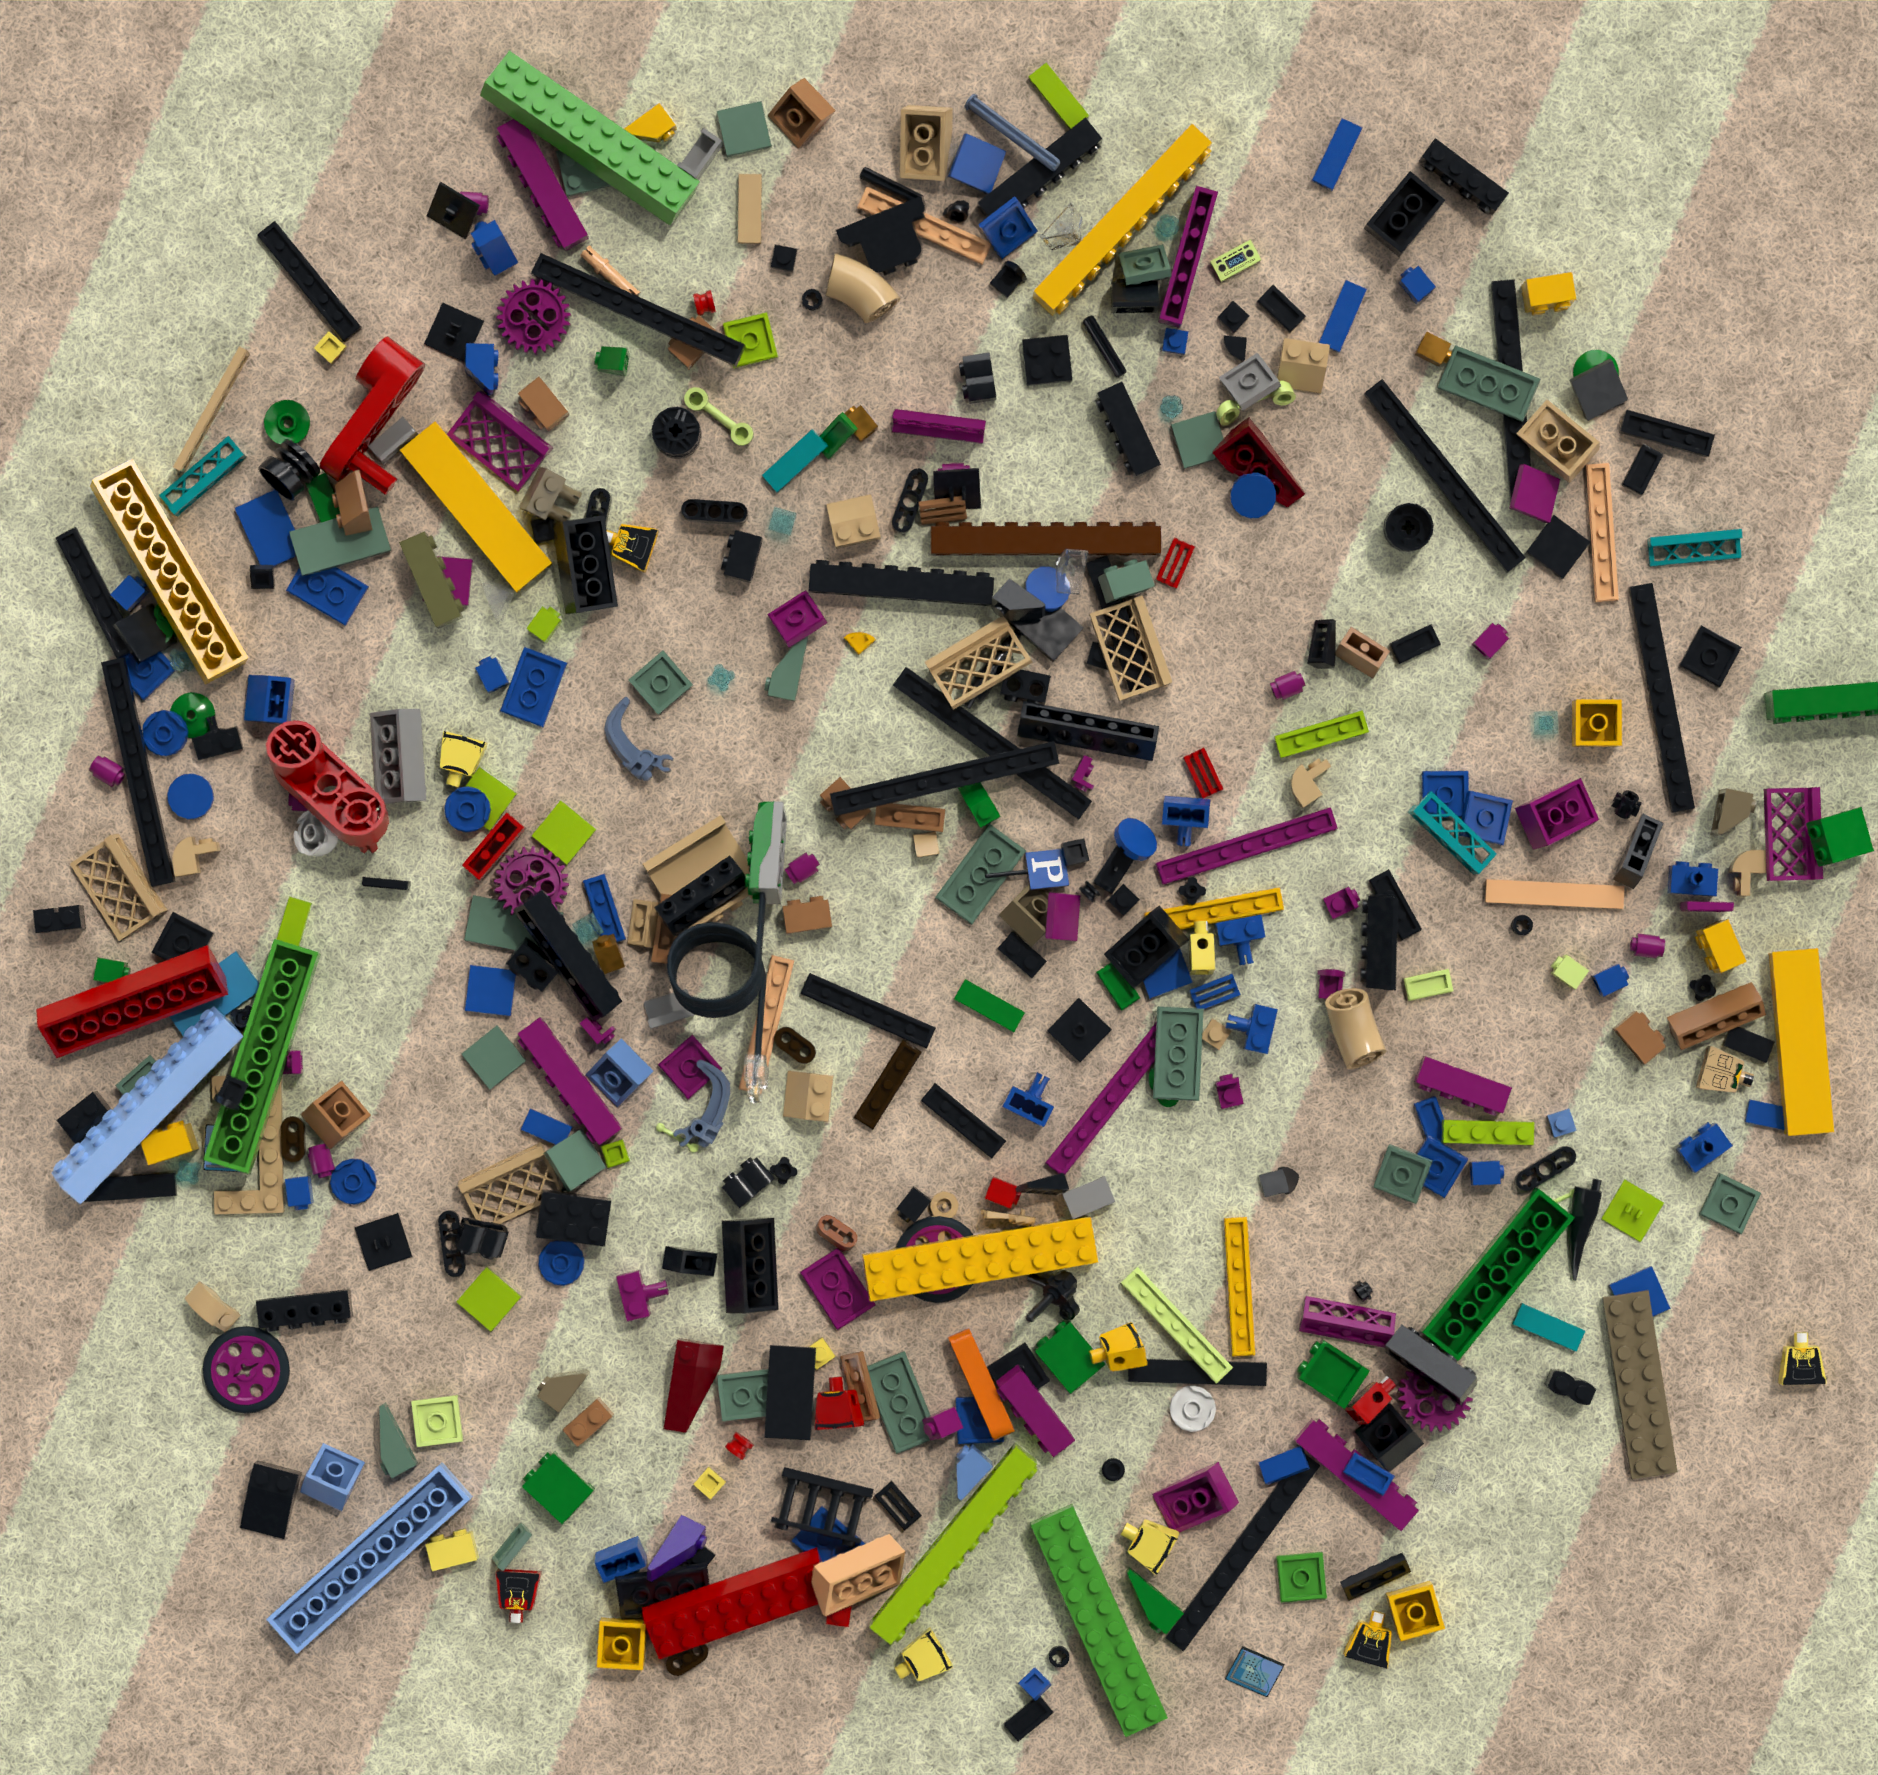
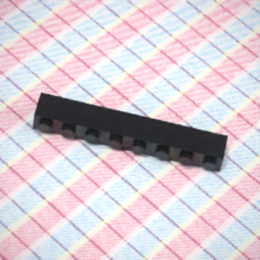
[809,560,994,607]

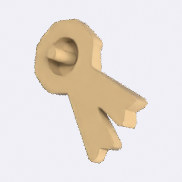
[918,1191,959,1242]
[981,1209,1036,1226]

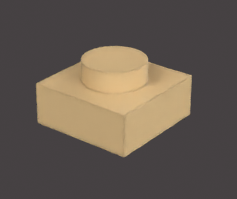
[1202,1018,1231,1050]

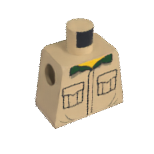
[1695,1046,1754,1093]

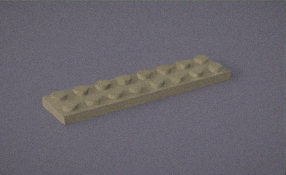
[1602,1290,1678,1480]

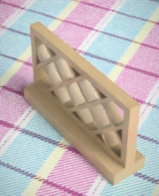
[1089,595,1172,701]
[925,617,1033,710]
[70,833,168,941]
[458,1142,565,1224]

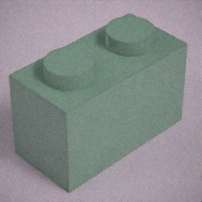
[1098,559,1155,603]

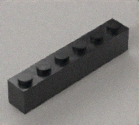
[977,117,1103,218]
[513,890,622,1021]

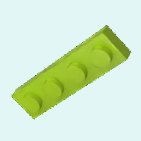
[1274,710,1369,758]
[1441,1120,1534,1145]

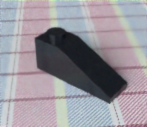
[1613,814,1663,889]

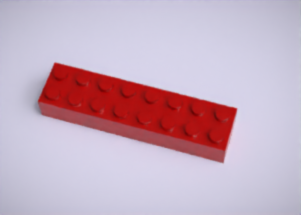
[36,945,228,1058]
[642,1547,822,1660]

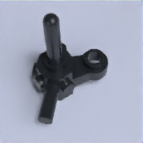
[1025,1270,1080,1322]

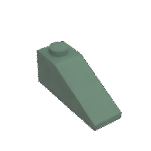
[764,635,809,702]
[379,1402,418,1478]

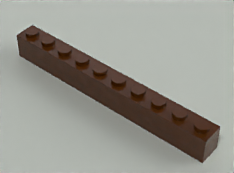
[931,522,1161,556]

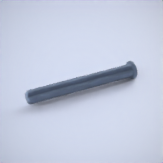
[964,94,1060,171]

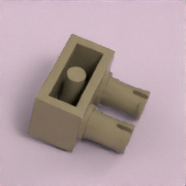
[519,467,582,522]

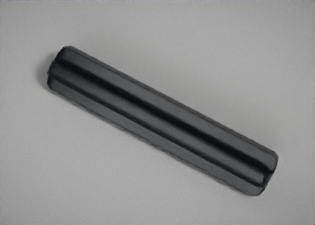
[860,167,924,202]
[1083,315,1126,378]

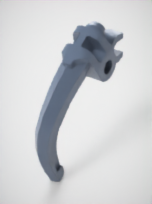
[604,697,674,781]
[673,1060,730,1148]

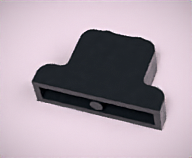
[836,196,927,276]

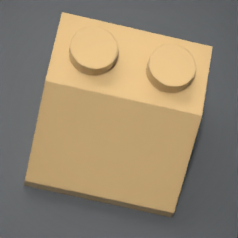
[1277,338,1330,394]
[826,494,881,549]
[783,1071,834,1122]

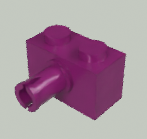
[616,1270,669,1321]

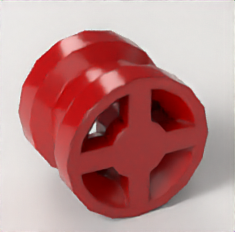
[693,290,716,316]
[725,1432,754,1460]

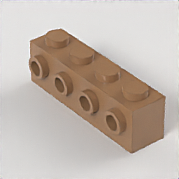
[1667,982,1766,1050]

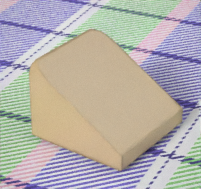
[913,831,940,858]

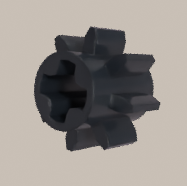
[1611,790,1642,819]

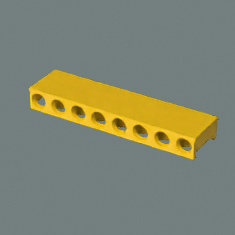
[400,421,553,593]
[1768,948,1834,1136]

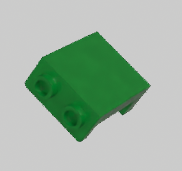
[1806,807,1874,867]
[1035,1320,1106,1394]
[1296,1339,1370,1409]
[522,1451,595,1524]

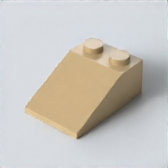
[900,105,953,181]
[1517,400,1600,483]

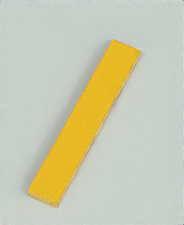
[1144,887,1284,929]
[1224,1217,1255,1357]

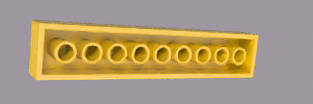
[1033,124,1212,316]
[90,459,248,685]
[861,1216,1098,1301]

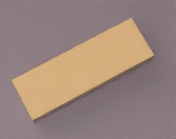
[738,174,762,244]

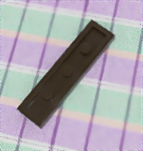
[854,1040,922,1130]

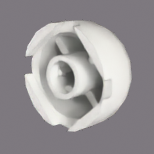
[294,811,338,857]

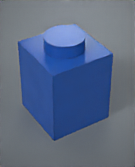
[1399,266,1436,304]
[110,575,149,612]
[476,656,510,694]
[1591,964,1629,997]
[1469,1160,1504,1185]
[285,1175,314,1210]

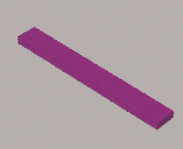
[1156,807,1338,885]
[1045,1022,1157,1174]

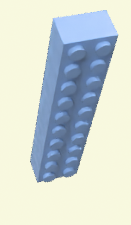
[51,1006,243,1204]
[266,1462,473,1654]

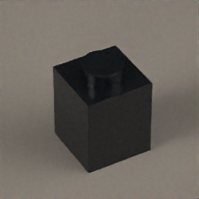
[896,1186,932,1223]

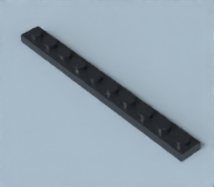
[531,253,746,367]
[1491,279,1531,510]
[1364,379,1526,573]
[1629,583,1695,813]
[101,657,176,887]
[893,667,1092,820]
[830,741,1060,816]
[1165,1454,1320,1651]

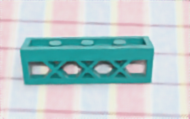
[159,436,247,517]
[1647,529,1743,567]
[1408,791,1497,874]

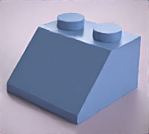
[585,1038,653,1107]
[300,1443,365,1511]
[956,1443,993,1501]

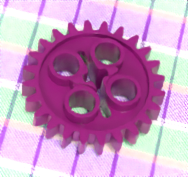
[496,279,572,354]
[494,846,569,916]
[1398,1371,1473,1433]

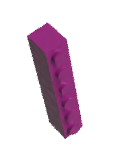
[496,119,589,251]
[1158,186,1218,328]
[517,1017,623,1145]
[1294,1418,1419,1531]

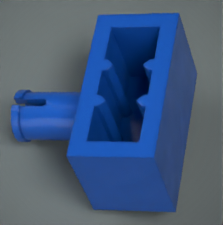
[471,220,518,276]
[1162,796,1211,846]
[1667,861,1718,896]
[1215,915,1266,966]
[1225,1004,1278,1054]
[1002,1072,1054,1127]
[1676,1122,1733,1173]
[595,1536,647,1583]

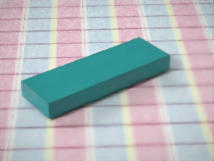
[762,429,828,492]
[1512,1303,1585,1352]

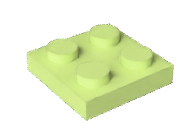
[411,1395,463,1447]

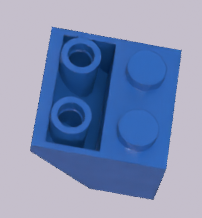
[465,343,498,395]
[244,675,295,724]

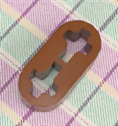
[816,1215,858,1251]

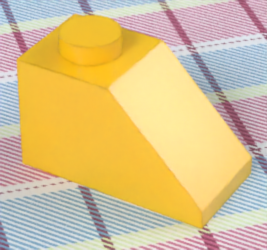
[624,103,677,143]

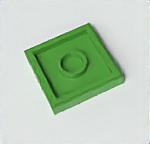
[1276,1552,1327,1603]

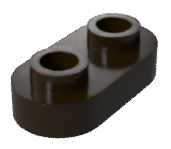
[774,1027,816,1064]
[281,1116,306,1162]
[666,1644,709,1676]

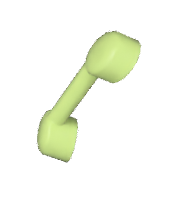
[1216,380,1296,426]
[684,387,754,446]

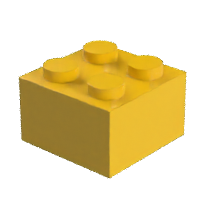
[1521,272,1576,316]
[1572,699,1622,747]
[1695,919,1747,973]
[141,1120,199,1165]
[1386,1581,1445,1641]
[597,1617,647,1670]

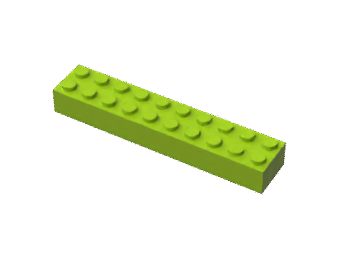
[869,1443,1038,1645]

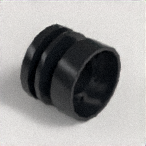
[652,407,702,459]
[258,439,321,501]
[1383,503,1434,552]

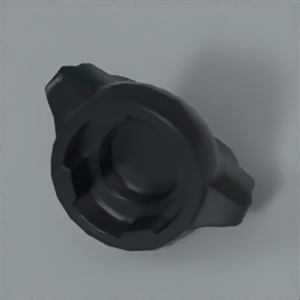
[943,200,969,223]

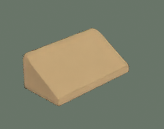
[627,899,660,948]

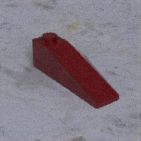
[1212,417,1305,507]
[664,1338,724,1433]

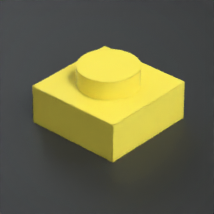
[314,331,347,364]
[809,1337,836,1370]
[693,1467,726,1500]

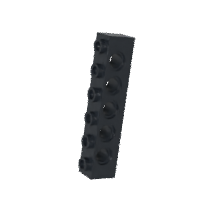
[1017,701,1159,761]

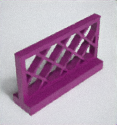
[447,391,554,492]
[892,409,986,444]
[1763,787,1823,881]

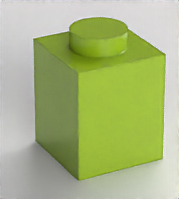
[526,606,563,644]

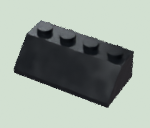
[552,515,618,614]
[1360,894,1398,991]
[722,1218,779,1314]

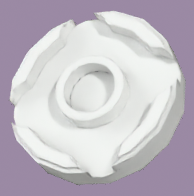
[1170,1385,1216,1432]

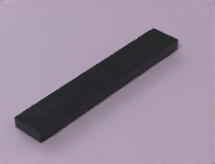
[257,221,362,342]
[55,527,130,658]
[1085,556,1152,692]
[800,973,936,1049]
[1128,1359,1267,1386]

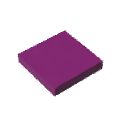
[1509,464,1560,523]
[422,556,473,606]
[767,590,827,647]
[1045,892,1081,941]
[1680,901,1734,912]
[658,1034,723,1099]

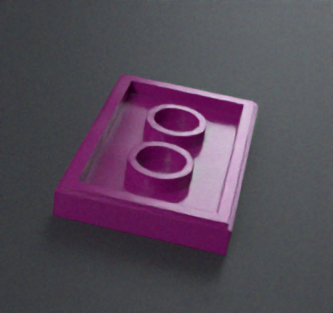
[800,1248,876,1330]

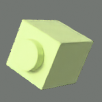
[1551,955,1589,990]

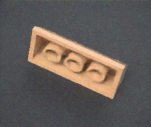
[811,1534,905,1616]

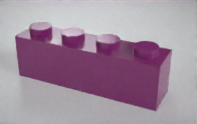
[1414,1056,1512,1116]
[996,1365,1075,1457]

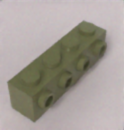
[399,531,465,629]

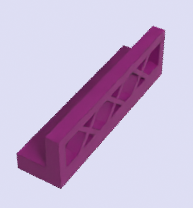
[1299,1296,1396,1348]

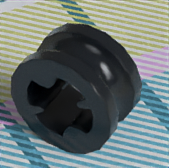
[802,289,823,311]
[1078,880,1101,903]
[1511,915,1533,935]
[1049,1645,1070,1668]

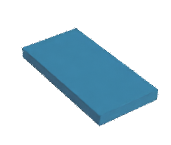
[169,951,260,1037]

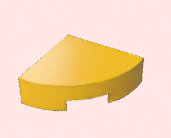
[844,632,876,655]

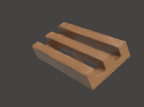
[919,496,967,525]

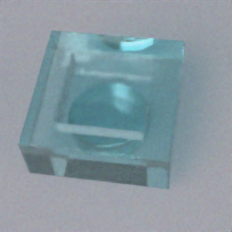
[768,507,797,536]
[1534,711,1558,735]
[572,912,604,944]

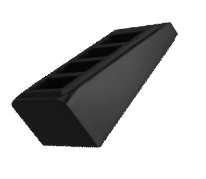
[1307,619,1336,669]
[1016,1173,1069,1195]

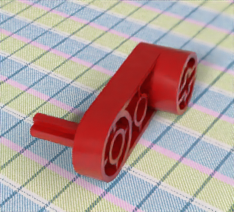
[319,336,425,495]
[266,720,389,854]

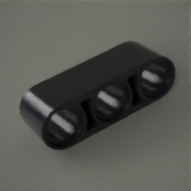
[681,499,749,525]

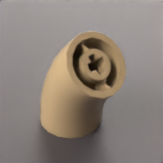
[826,253,901,323]
[1325,988,1387,1069]

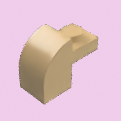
[1290,758,1331,808]
[172,836,221,877]
[1729,850,1766,896]
[185,1281,241,1332]

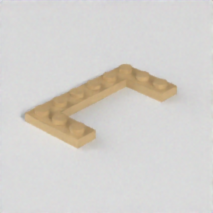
[212,1076,284,1214]

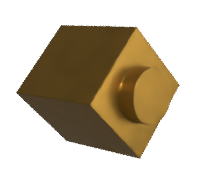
[1414,332,1452,367]
[844,405,878,443]
[592,934,625,974]

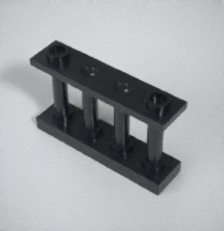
[770,1467,874,1548]

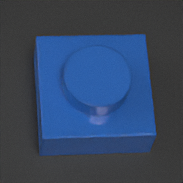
[1162,328,1189,355]
[1018,1667,1052,1701]

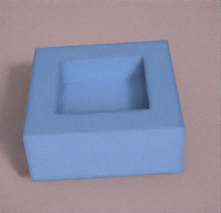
[1547,1108,1577,1138]

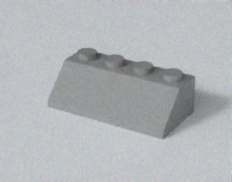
[370,709,426,804]

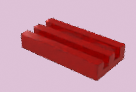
[1156,537,1195,589]
[1183,748,1224,799]

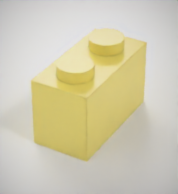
[425,1528,479,1571]

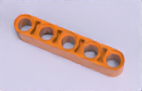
[948,1328,1015,1441]

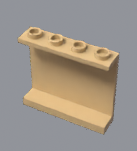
[642,815,753,929]

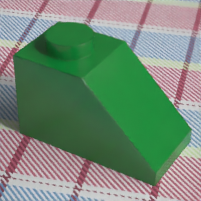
[594,346,630,376]
[958,783,1001,829]

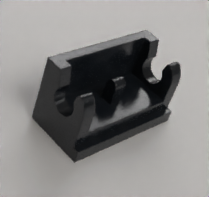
[1093,845,1134,894]

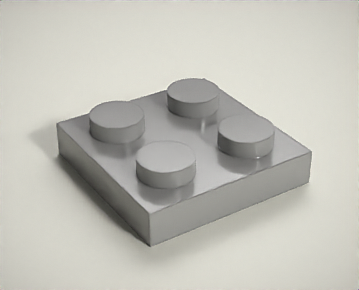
[1219,353,1281,411]

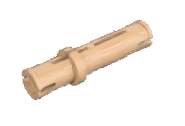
[580,245,641,296]

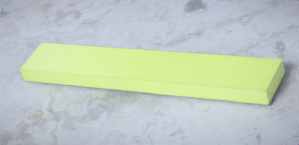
[1121,1267,1233,1384]

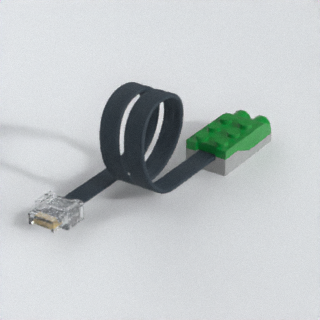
[667,801,787,1103]

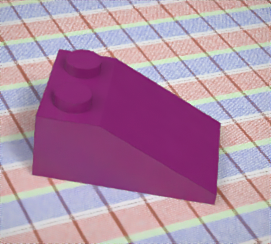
[1515,778,1599,850]
[1152,1462,1239,1533]

